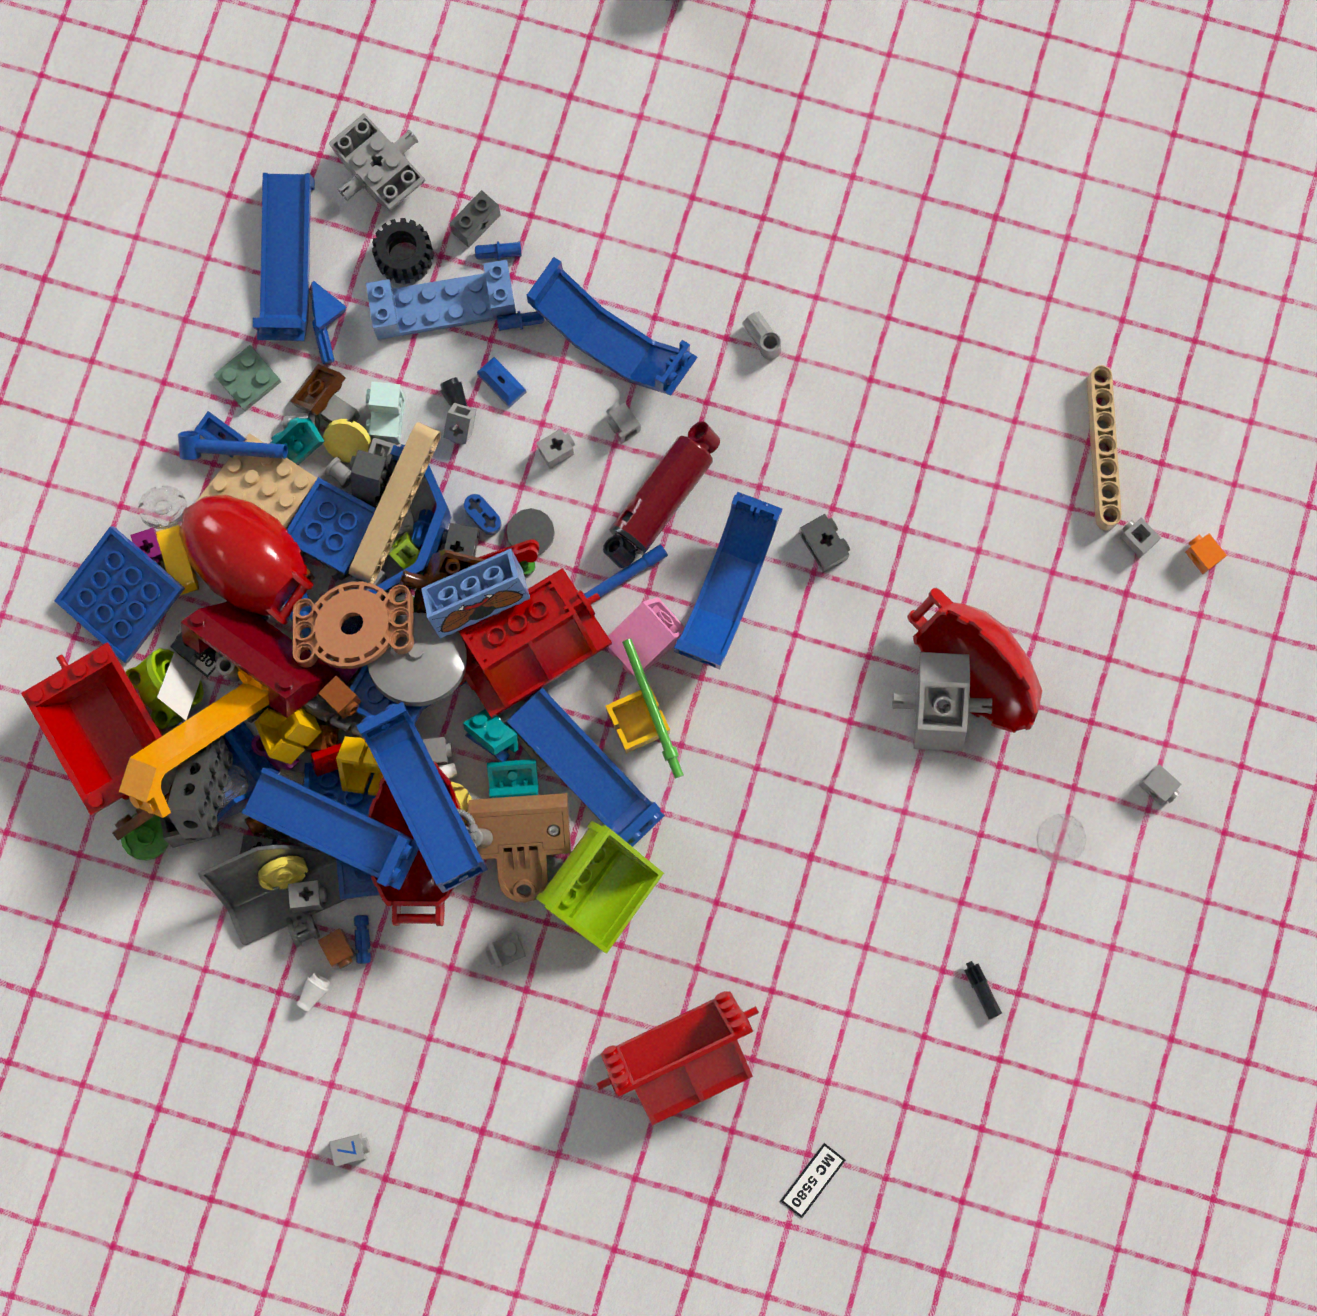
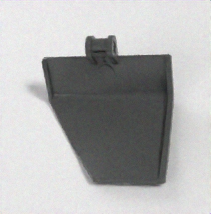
[198,845,347,947]

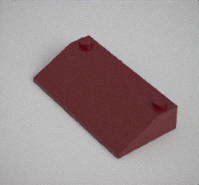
[181,601,340,718]

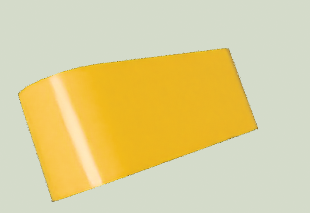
[156,524,199,595]

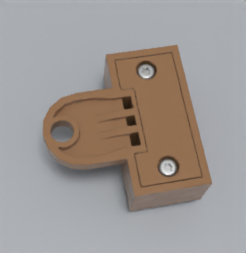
[468,793,571,903]

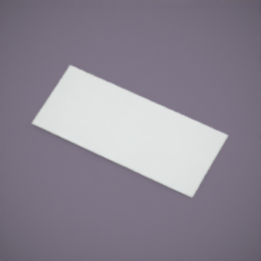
[157,652,202,720]

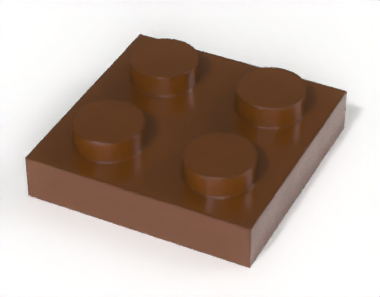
[290,364,346,416]

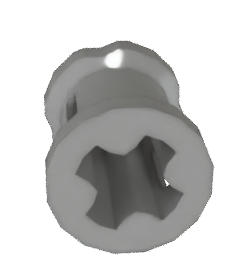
[325,457,351,488]

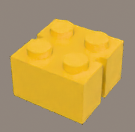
[605,687,670,754]
[254,707,322,764]
[336,736,384,796]

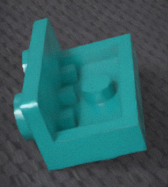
[269,417,325,465]
[463,709,518,755]
[487,759,539,798]

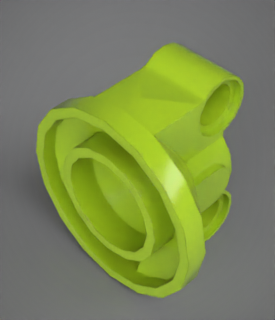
[126,648,204,729]

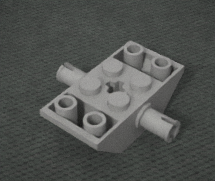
[329,113,426,211]
[892,652,992,751]

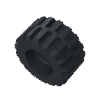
[372,218,434,284]

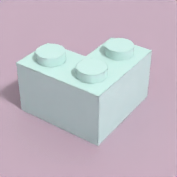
[366,382,406,444]

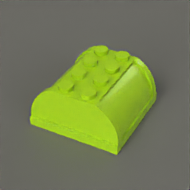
[535,821,664,954]

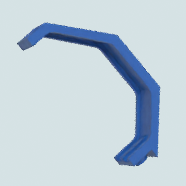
[527,257,698,396]
[336,444,452,601]
[674,492,783,670]

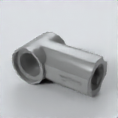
[742,311,781,360]

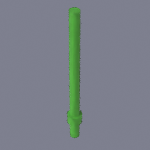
[622,639,684,779]

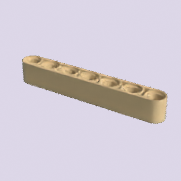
[1087,365,1122,531]
[349,422,441,584]

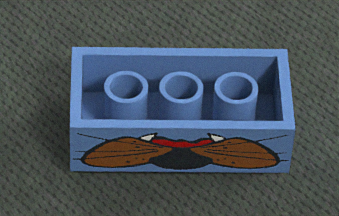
[421,549,530,638]

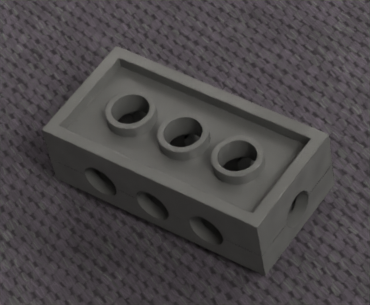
[167,737,233,839]

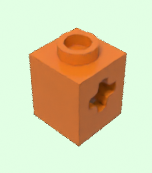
[1185,533,1227,574]

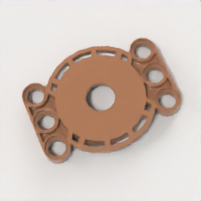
[293,582,414,669]

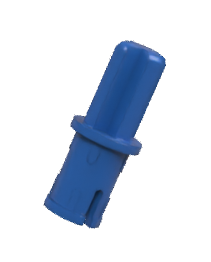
[475,241,522,260]
[497,311,544,331]
[411,509,434,547]

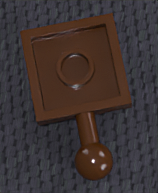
[112,784,173,841]

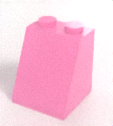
[607,597,685,676]

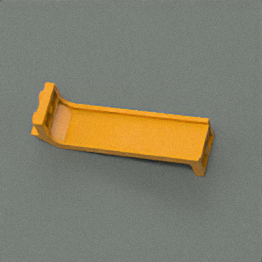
[119,667,269,818]

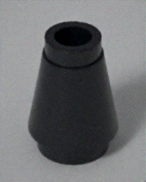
[440,377,468,407]

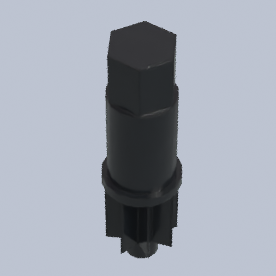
[964,961,1002,1019]

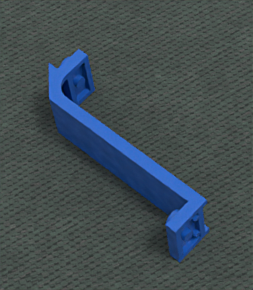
[253,173,315,341]
[505,688,665,847]
[356,702,488,893]
[242,767,419,890]

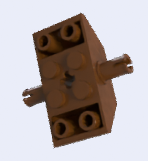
[400,549,486,631]

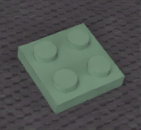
[213,345,281,411]

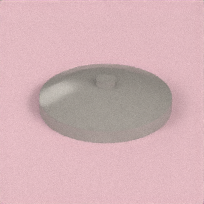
[368,613,467,706]

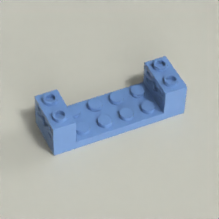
[366,260,516,340]

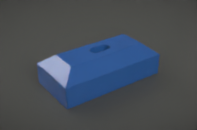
[477,357,527,408]
[194,411,247,458]

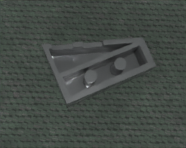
[349,450,393,508]

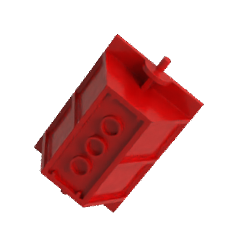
[459,568,612,718]
[21,642,162,816]
[596,991,759,1126]

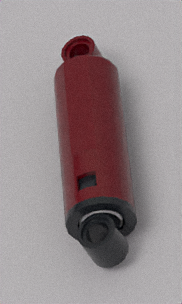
[603,421,720,568]

